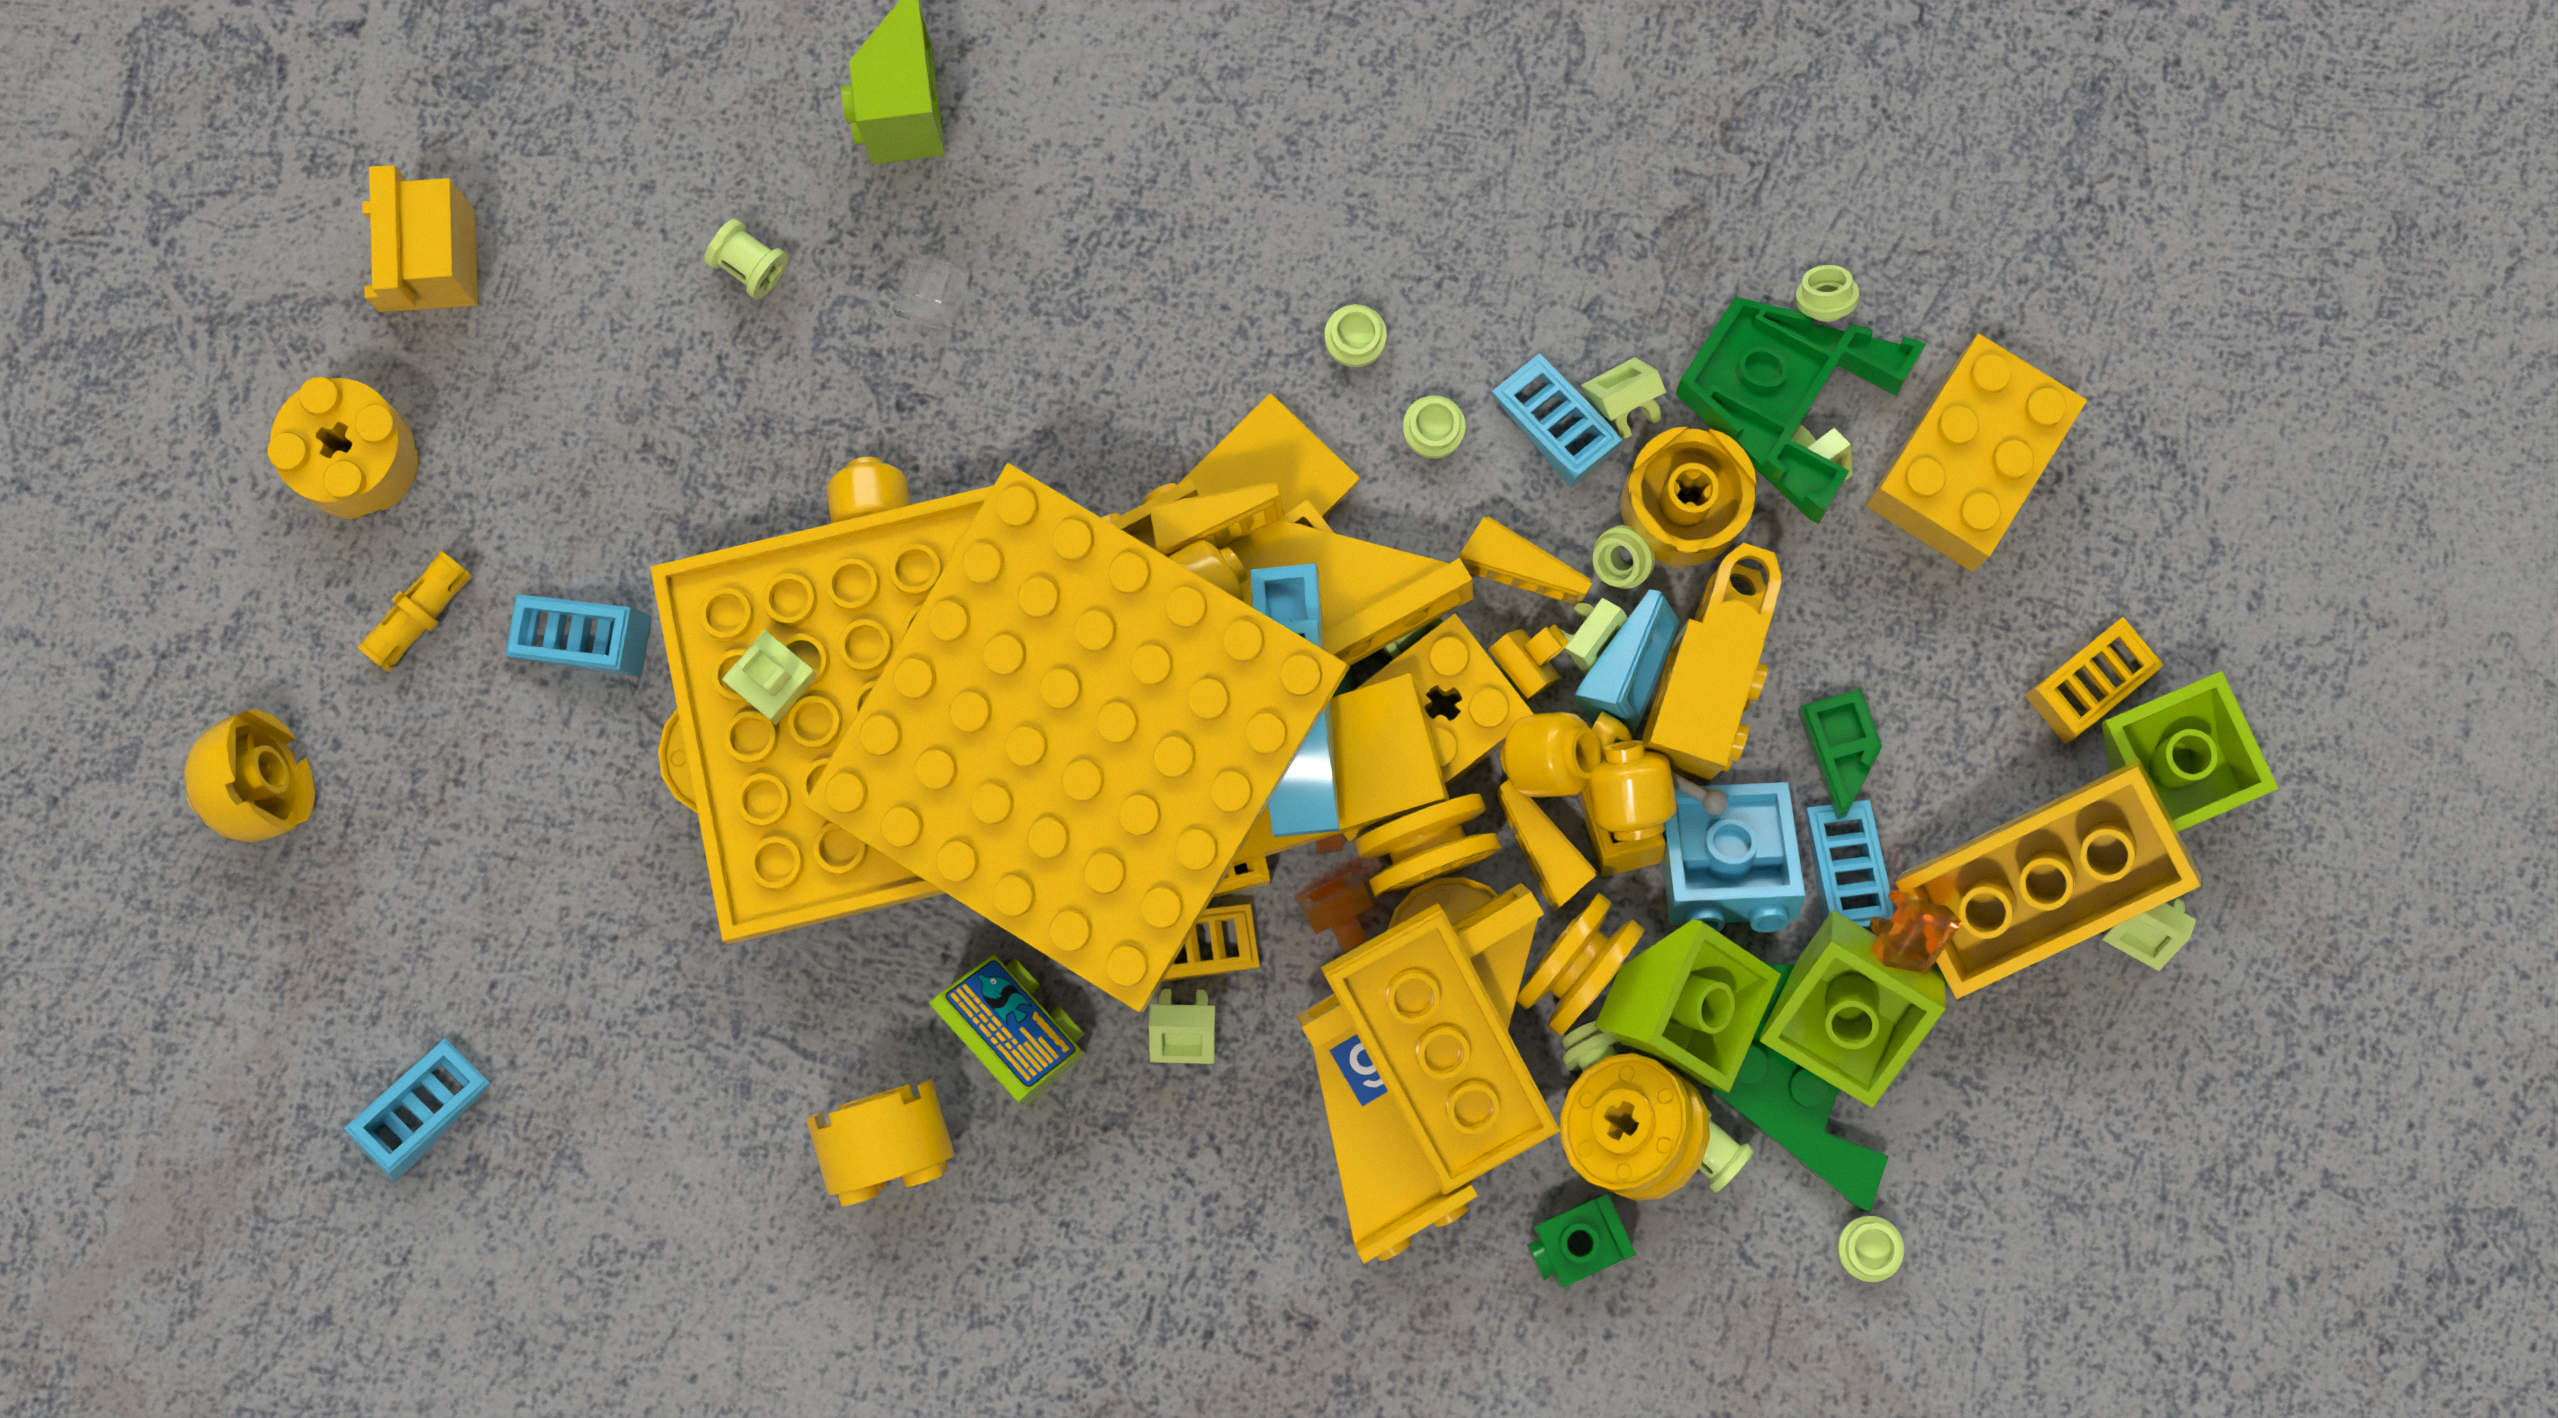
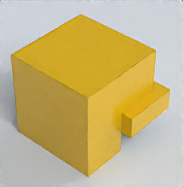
[362,165,478,312]

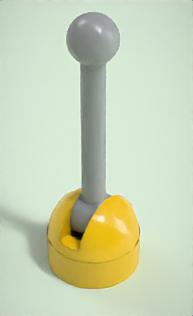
[1592,711,1728,815]

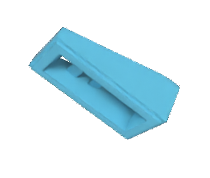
[1491,353,1623,488]
[1574,589,1681,731]
[505,594,651,676]
[1805,800,1896,930]
[344,1038,491,1183]

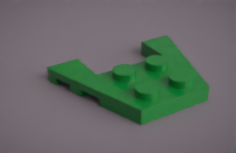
[1675,297,1926,524]
[1703,963,1947,1212]

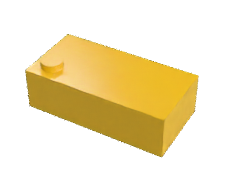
[1895,759,2201,1000]

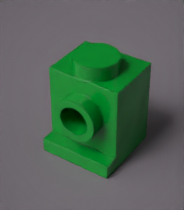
[1527,1193,1637,1288]

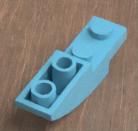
[1251,563,1340,837]

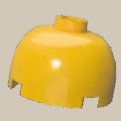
[184,709,315,843]

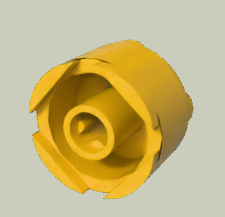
[267,377,419,519]
[1619,426,1756,569]
[805,1079,955,1207]

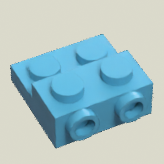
[1662,782,1805,933]

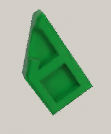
[1798,689,1882,820]

